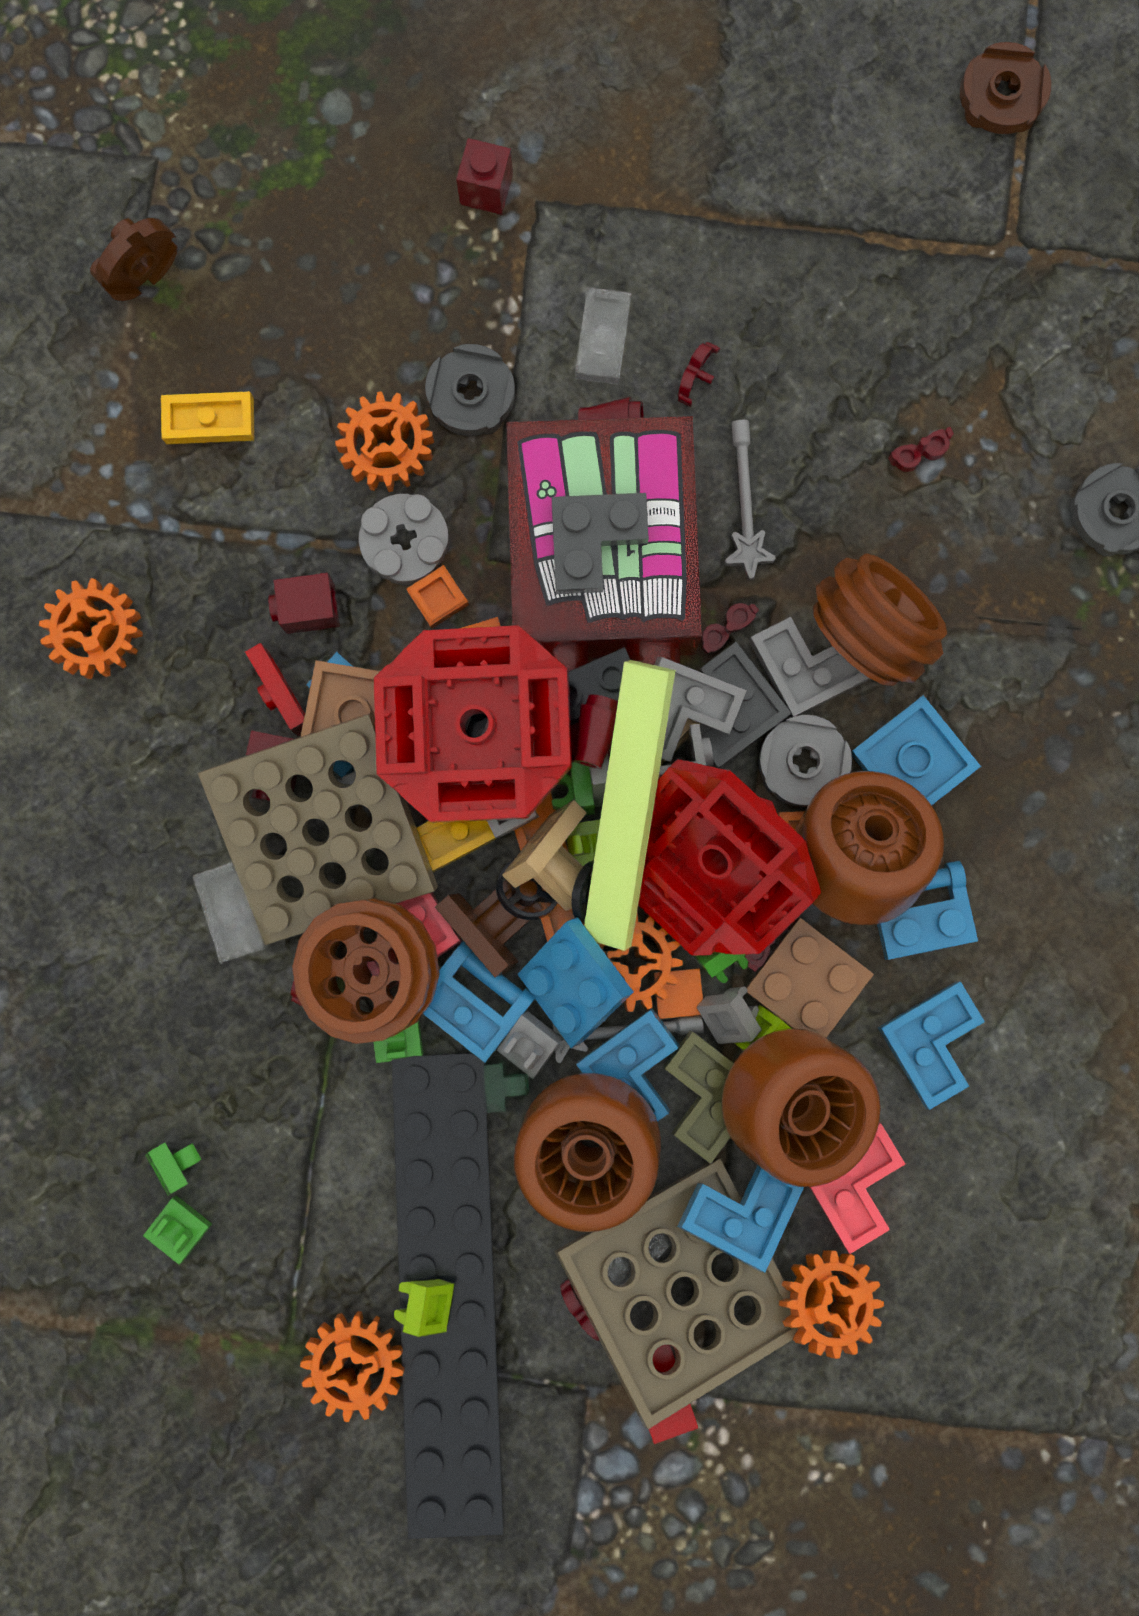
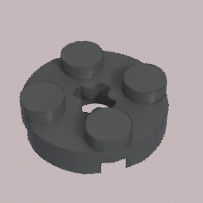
[425,344,515,436]
[1070,463,1139,556]

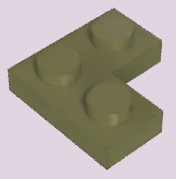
[662,1031,734,1164]

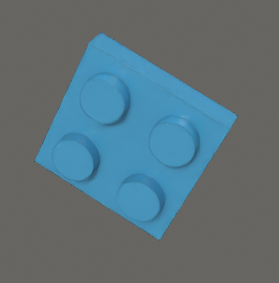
[851,695,981,805]
[517,917,633,1048]

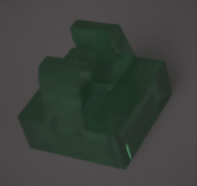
[484,1061,529,1113]

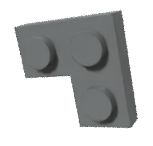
[749,617,870,718]
[654,656,747,762]

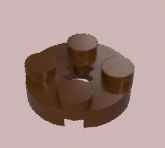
[960,42,1052,134]
[90,218,178,301]

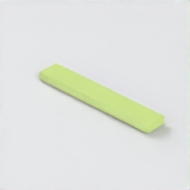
[584,660,676,951]

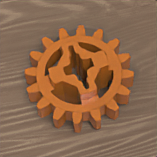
[335,391,434,492]
[39,578,143,679]
[597,914,683,1012]
[779,1250,884,1359]
[300,1311,405,1422]

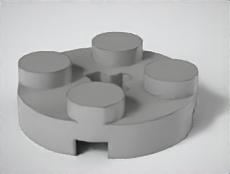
[359,494,450,585]
[758,715,852,807]

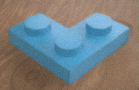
[878,981,985,1110]
[576,1008,679,1122]
[677,1165,804,1273]

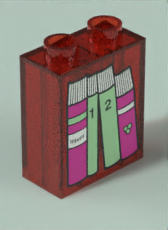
[506,416,702,672]

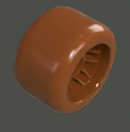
[795,771,944,925]
[722,1028,881,1187]
[514,1073,661,1232]

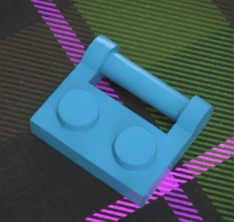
[877,861,978,960]
[424,941,535,1063]

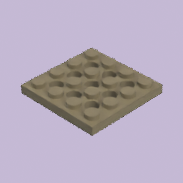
[198,712,438,945]
[554,1159,798,1429]

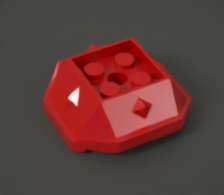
[374,625,572,823]
[638,759,821,956]

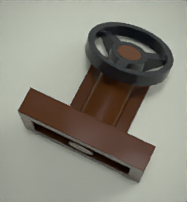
[435,859,557,978]

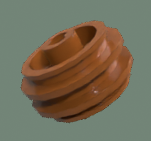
[813,553,947,686]
[292,898,440,1044]

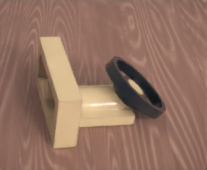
[502,800,594,924]

